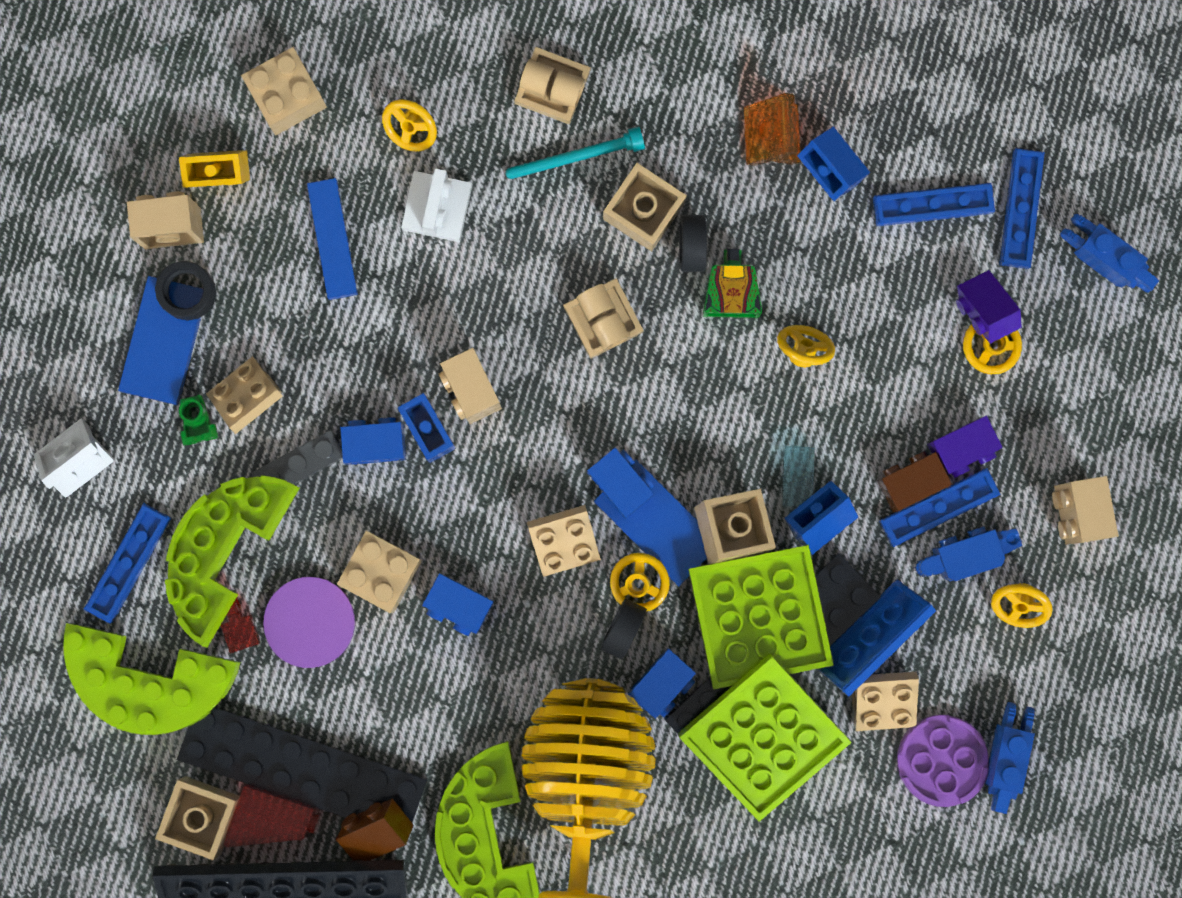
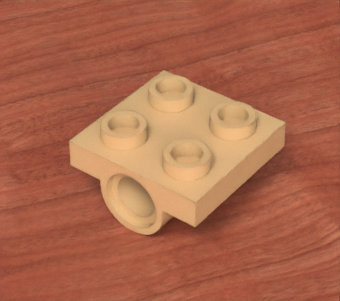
[514,47,591,125]
[563,278,644,359]
[206,356,283,434]
[527,505,601,577]
[852,671,919,731]

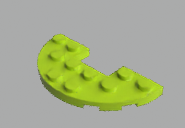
[165,476,300,648]
[63,623,241,735]
[435,741,540,898]

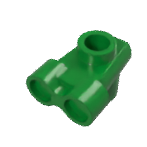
[179,395,219,446]

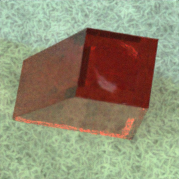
[223,784,320,847]

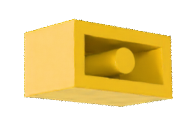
[179,150,250,188]

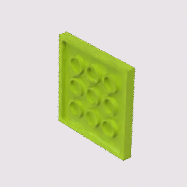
[688,545,834,690]
[678,653,852,822]

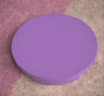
[263,577,356,668]
[897,715,989,807]

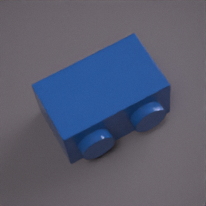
[797,126,871,202]
[398,393,456,463]
[340,417,407,465]
[587,448,654,519]
[784,481,858,555]
[422,573,495,636]
[628,648,696,719]

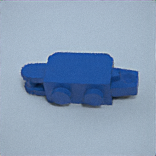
[1060,214,1160,293]
[914,526,1022,581]
[985,702,1035,814]

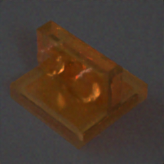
[744,93,801,166]

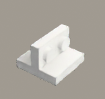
[401,169,472,242]
[33,418,114,498]

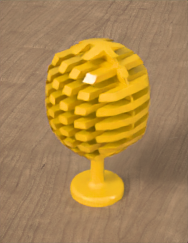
[522,678,655,898]

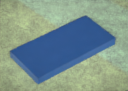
[118,276,204,406]
[593,459,707,587]
[817,579,936,697]

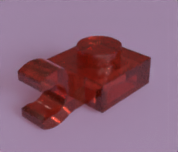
[221,597,261,653]

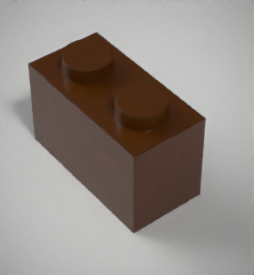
[877,451,952,513]
[336,799,414,861]

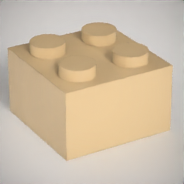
[241,47,327,136]
[603,163,687,252]
[127,191,204,250]
[438,348,502,424]
[1052,476,1119,545]
[694,489,776,565]
[337,531,423,613]
[155,776,242,860]

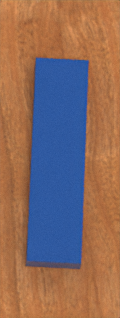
[999,148,1045,269]
[307,178,358,300]
[873,183,995,227]
[879,468,1001,547]
[84,503,172,624]

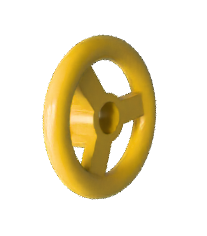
[382,99,437,152]
[963,324,1022,374]
[777,325,835,368]
[610,553,670,612]
[991,583,1053,628]

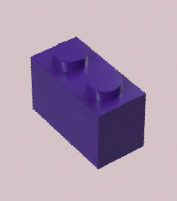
[956,270,1022,344]
[927,415,1003,478]

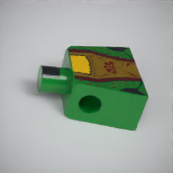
[703,249,762,318]

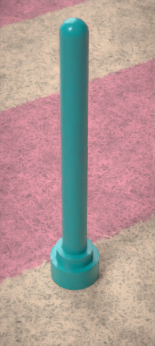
[505,126,645,179]

